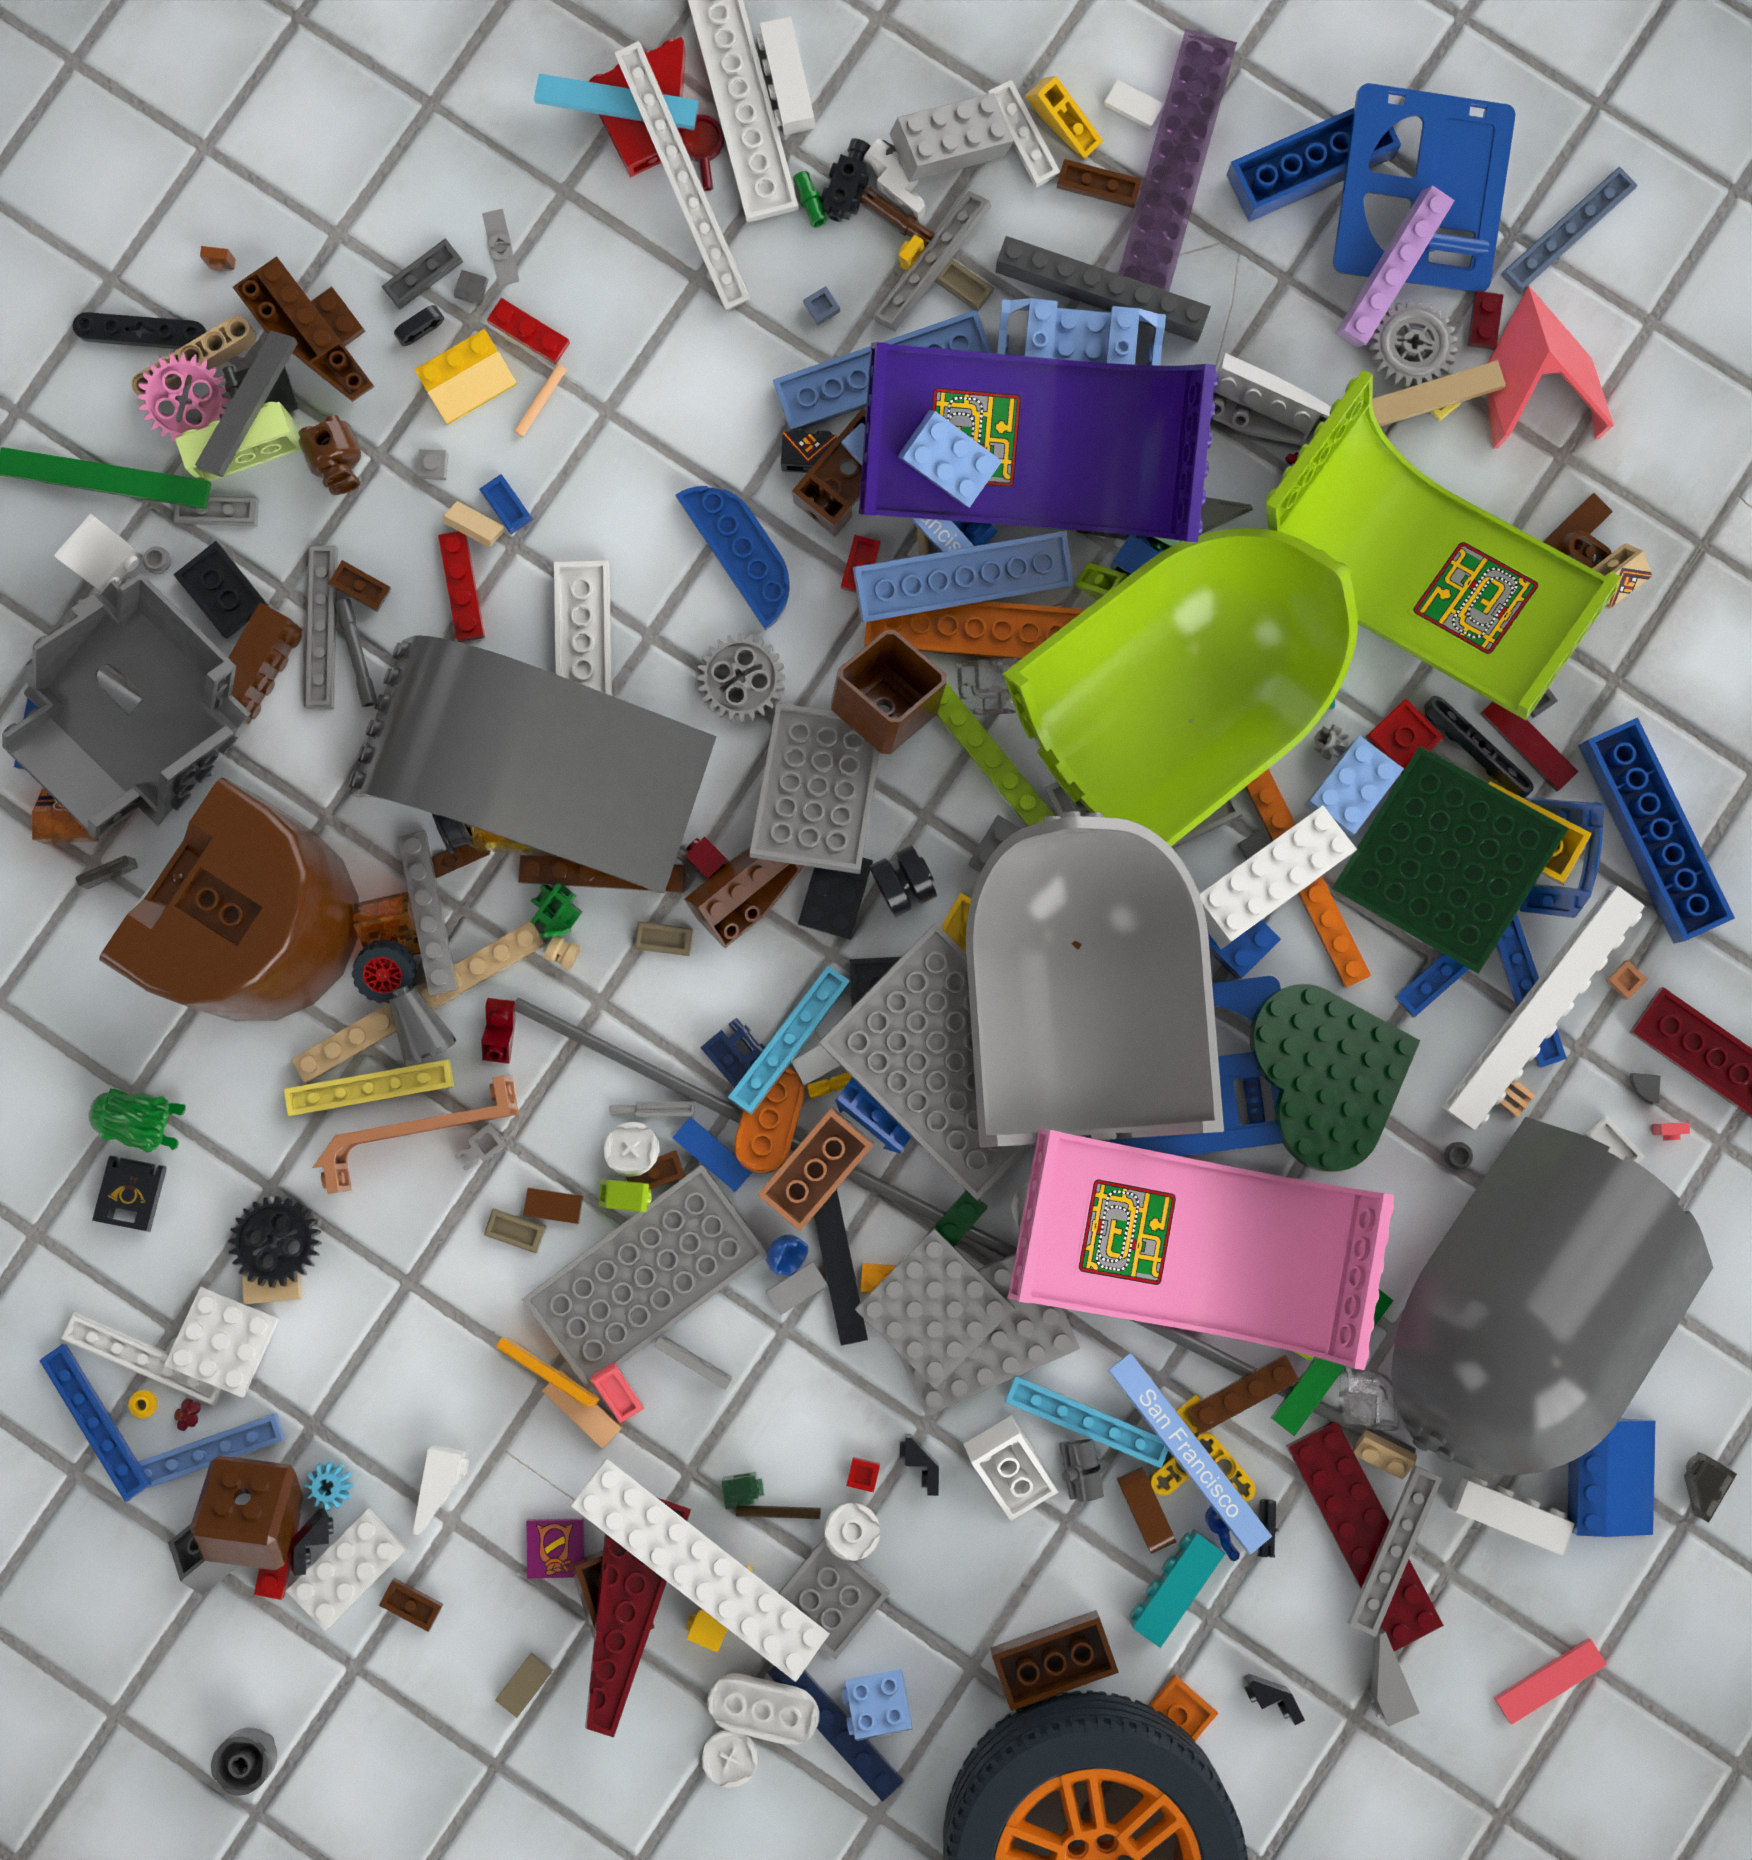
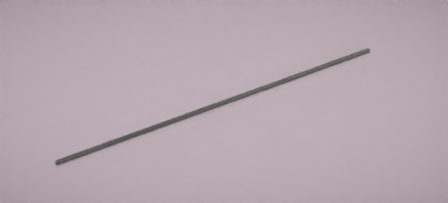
[515,997,1416,1454]

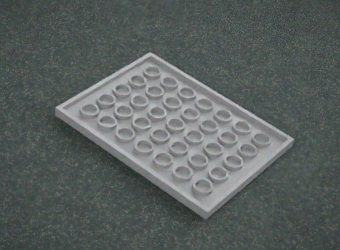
[818,923,1030,1201]

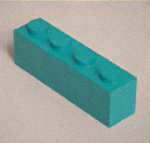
[1129,1529,1225,1648]

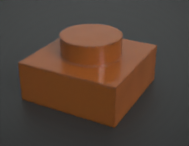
[200,246,236,271]

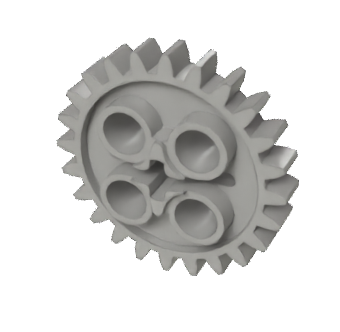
[697,633,786,723]

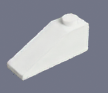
[413,1445,469,1535]

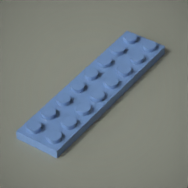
[773,310,992,429]
[853,531,1074,622]

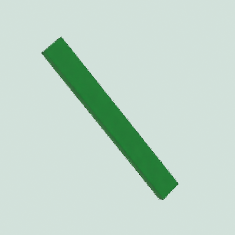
[0,447,212,510]

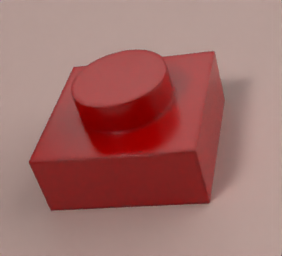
[846,1457,880,1493]

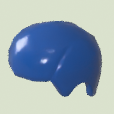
[766,1234,808,1276]

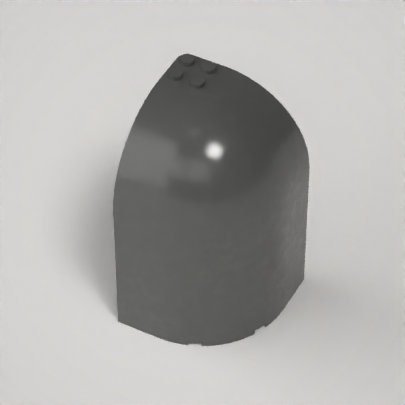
[1392,1117,1714,1475]

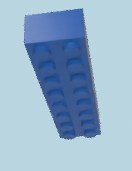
[1578,717,1735,944]

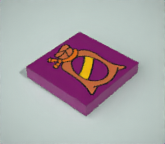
[526,1518,584,1579]

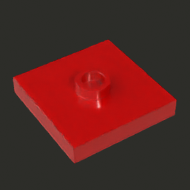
[1365,698,1444,774]

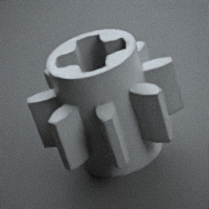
[1314,724,1349,760]

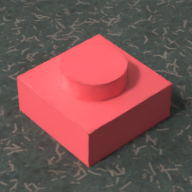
[1652,1123,1690,1141]

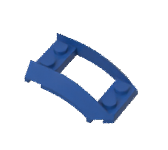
[1519,797,1604,918]
[835,1077,911,1153]

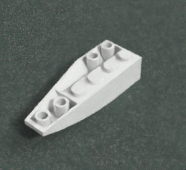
[1212,353,1331,446]

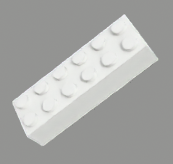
[1199,805,1357,949]

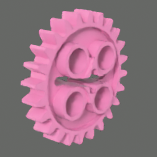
[137,352,230,442]

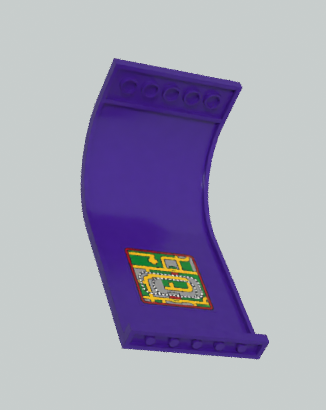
[858,342,1218,542]

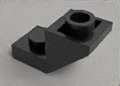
[899,1434,939,1496]
[290,1509,334,1576]
[1244,1674,1305,1725]

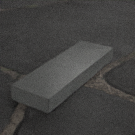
[381,238,463,310]

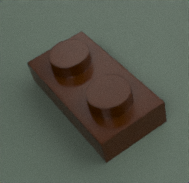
[311,286,366,346]
[328,560,391,612]
[626,1150,685,1189]
[379,1578,444,1632]

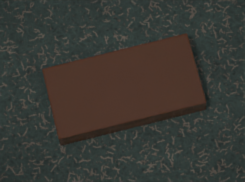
[523,1188,584,1224]

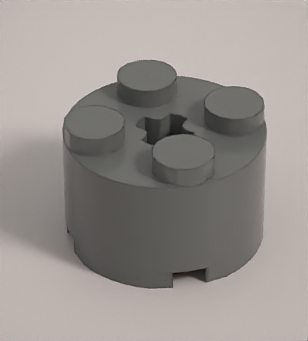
[211,1728,277,1796]

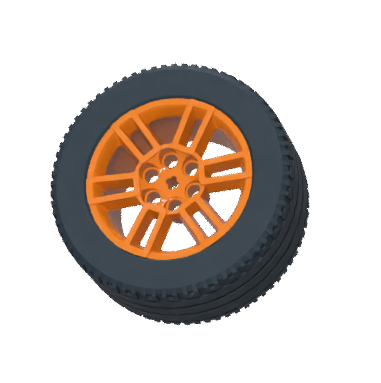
[943,1690,1248,1860]

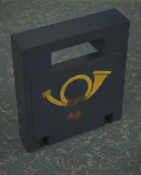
[92,1156,166,1232]

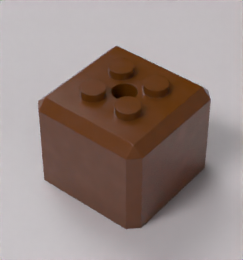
[831,630,947,754]
[190,1455,303,1570]

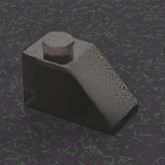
[1684,1452,1737,1523]

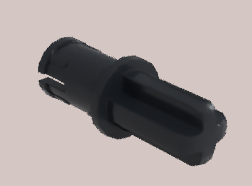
[1257,1499,1278,1558]

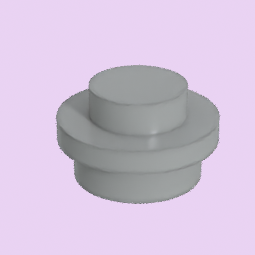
[143,547,171,574]

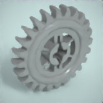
[1368,301,1458,389]

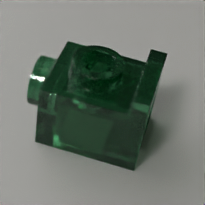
[721,1472,765,1509]

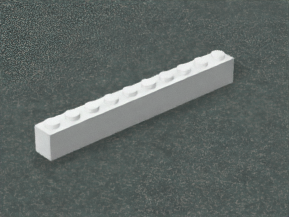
[1441,886,1645,1130]

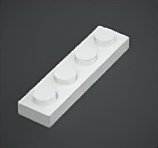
[988,79,1060,188]

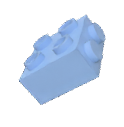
[841,1669,913,1741]

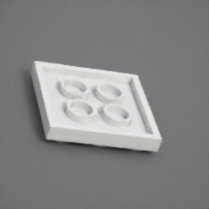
[164,1287,279,1398]

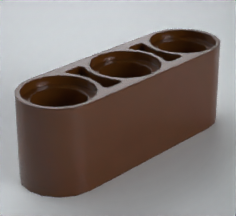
[1116,1467,1177,1554]

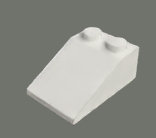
[54,513,143,592]
[964,1415,1058,1521]

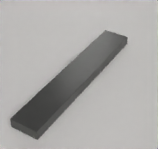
[195,331,298,477]

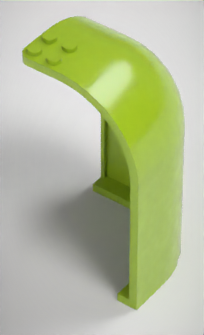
[1003,528,1358,846]

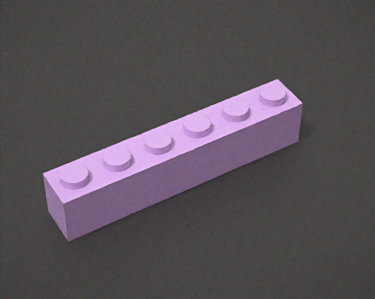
[1335,185,1455,347]

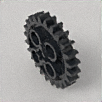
[228,1196,322,1288]

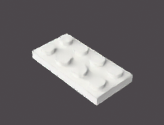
[286,1508,408,1631]

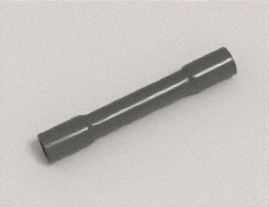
[334,598,377,707]

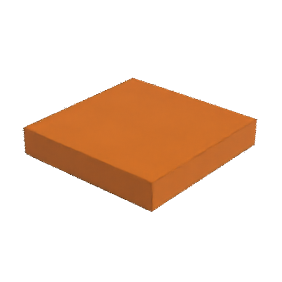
[1149,1674,1219,1741]

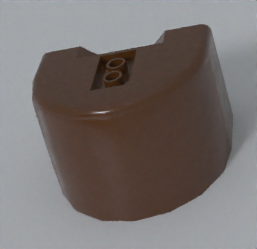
[99,777,359,1021]

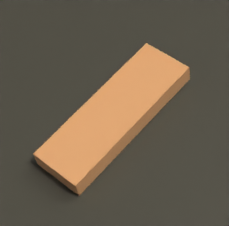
[542,1369,623,1449]

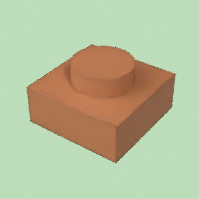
[1605,960,1648,1000]

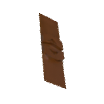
[432,835,490,878]

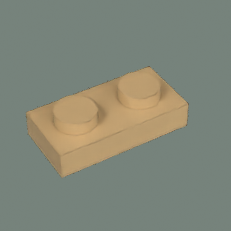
[1353,1430,1417,1480]

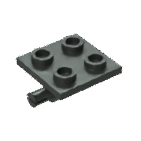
[222,366,298,412]

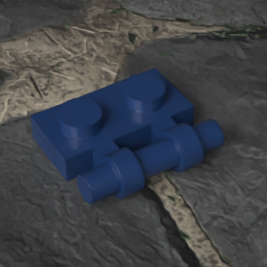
[700,1018,766,1088]

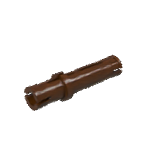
[860,187,935,248]

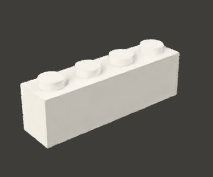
[756,16,815,136]
[1449,1475,1575,1556]

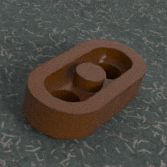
[1563,530,1612,568]

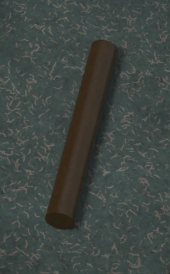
[736,1505,821,1519]

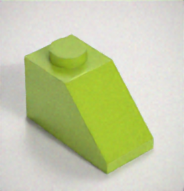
[1074,562,1128,600]

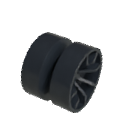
[869,845,937,918]

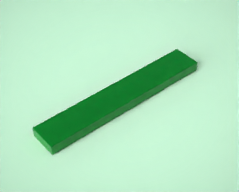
[1270,1289,1394,1436]

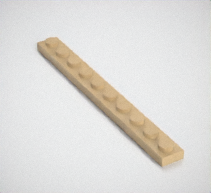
[291,921,546,1084]

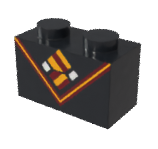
[781,429,837,473]

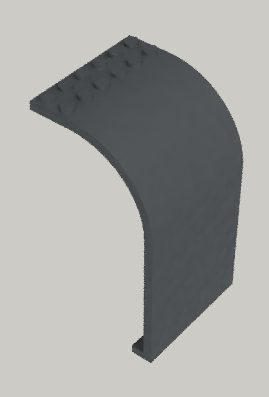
[348,635,717,893]

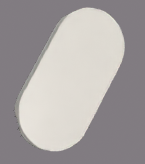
[707,1673,819,1746]

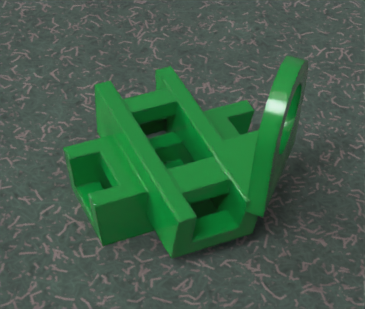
[530,883,583,938]

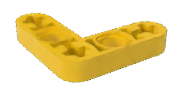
[1149,1432,1256,1502]

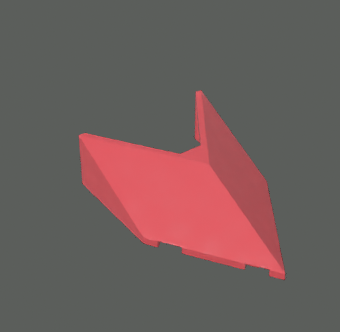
[1486,285,1614,449]

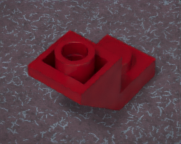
[481,998,516,1064]

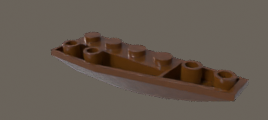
[232,256,374,402]
[684,847,804,948]

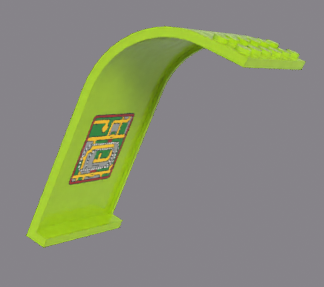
[1265,369,1621,720]

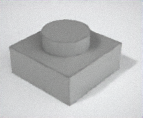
[417,449,448,480]

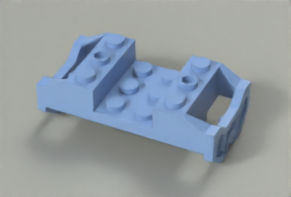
[997,298,1166,365]

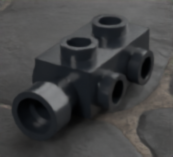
[820,138,871,222]

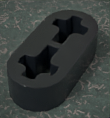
[394,305,444,346]

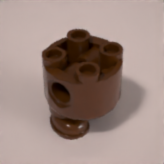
[298,415,361,495]

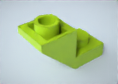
[598,1178,651,1212]

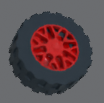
[352,939,417,1003]

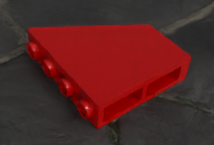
[588,37,686,178]

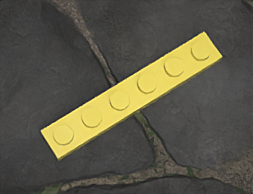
[284,1059,454,1116]

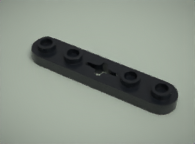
[72,312,208,349]
[1424,696,1534,798]

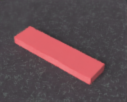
[1494,1638,1607,1725]

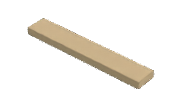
[1372,360,1506,427]

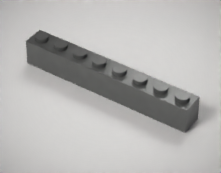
[995,236,1211,342]

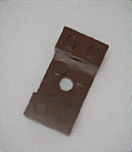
[792,408,866,536]

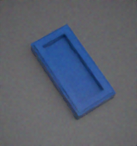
[479,474,533,535]

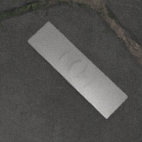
[482,209,520,286]

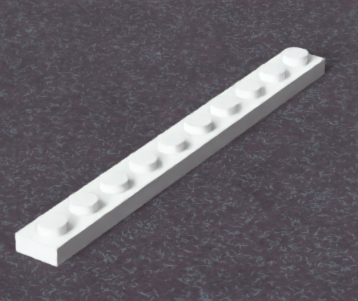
[615,41,751,311]

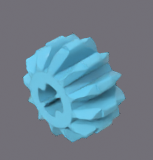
[304,1461,354,1511]

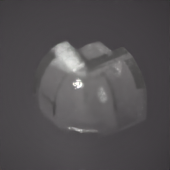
[957,658,1020,715]
[1339,1367,1399,1431]

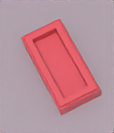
[590,1362,644,1423]

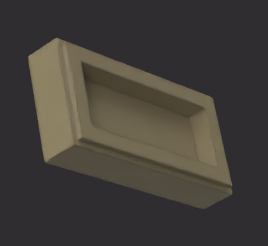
[934,259,994,312]
[634,921,693,956]
[484,1208,547,1253]
[495,1652,553,1718]

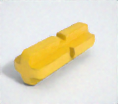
[807,1072,852,1098]

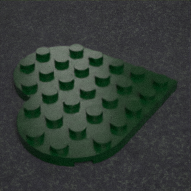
[1250,984,1421,1172]

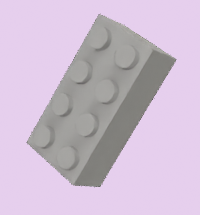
[890,93,1014,182]

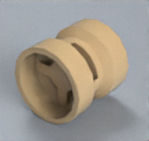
[544,936,581,971]

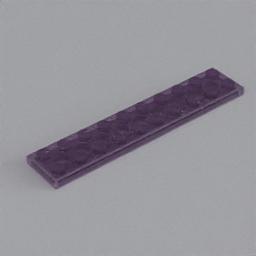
[1118,29,1237,291]

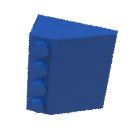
[1567,1418,1656,1537]

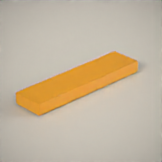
[496,1337,600,1407]

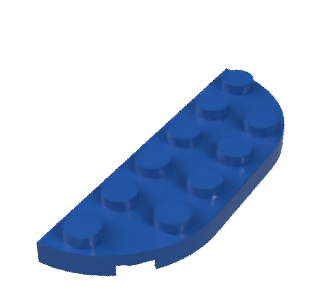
[675,486,790,631]

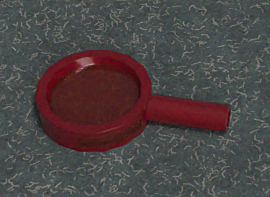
[679,114,724,191]

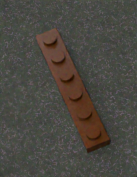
[518,855,685,893]

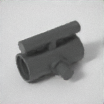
[1059,1439,1109,1502]

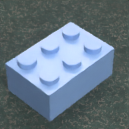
[897,410,1002,508]
[1304,736,1404,838]

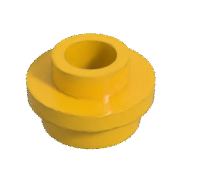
[129,1390,158,1419]

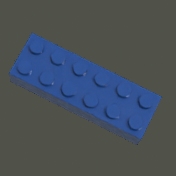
[1226,108,1401,222]

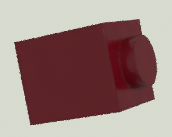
[685,836,729,879]

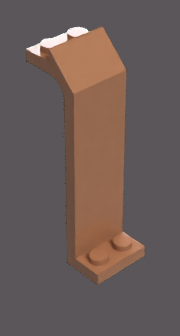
[312,1075,519,1194]

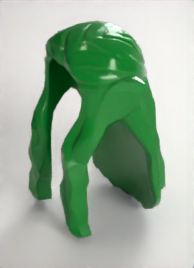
[89,1088,186,1153]

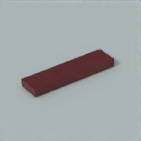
[1480,701,1579,792]

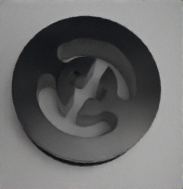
[432,813,476,854]

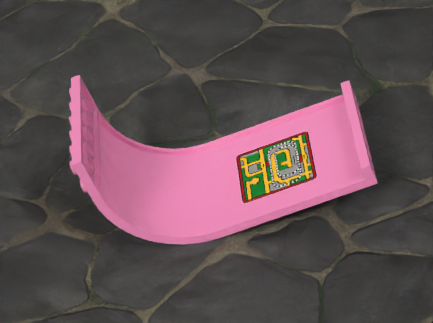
[1008,1128,1394,1370]

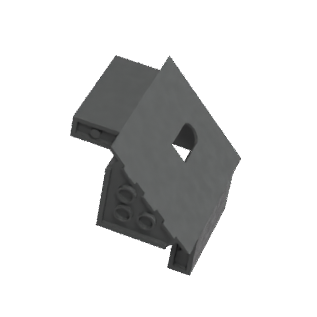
[2,573,251,839]

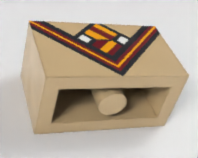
[1592,543,1652,609]

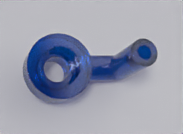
[1205,1506,1240,1561]

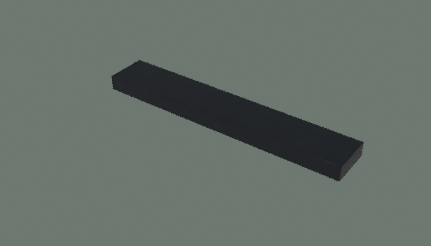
[814,1189,868,1346]

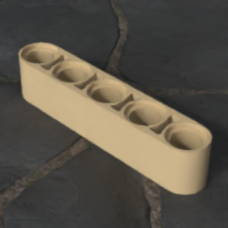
[131,316,256,402]

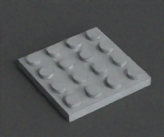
[855,1228,1015,1389]

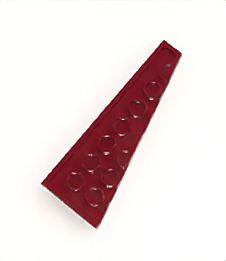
[585,1497,691,1738]

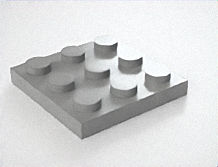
[779,1538,890,1660]

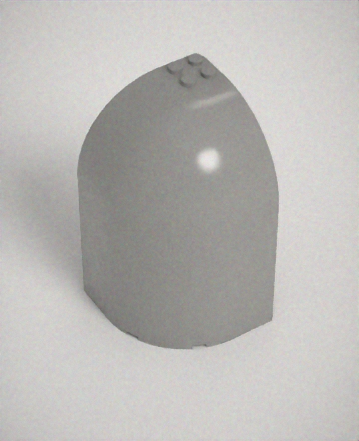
[966,811,1224,1148]

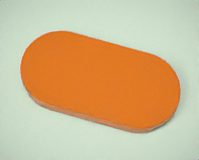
[734,1067,804,1174]

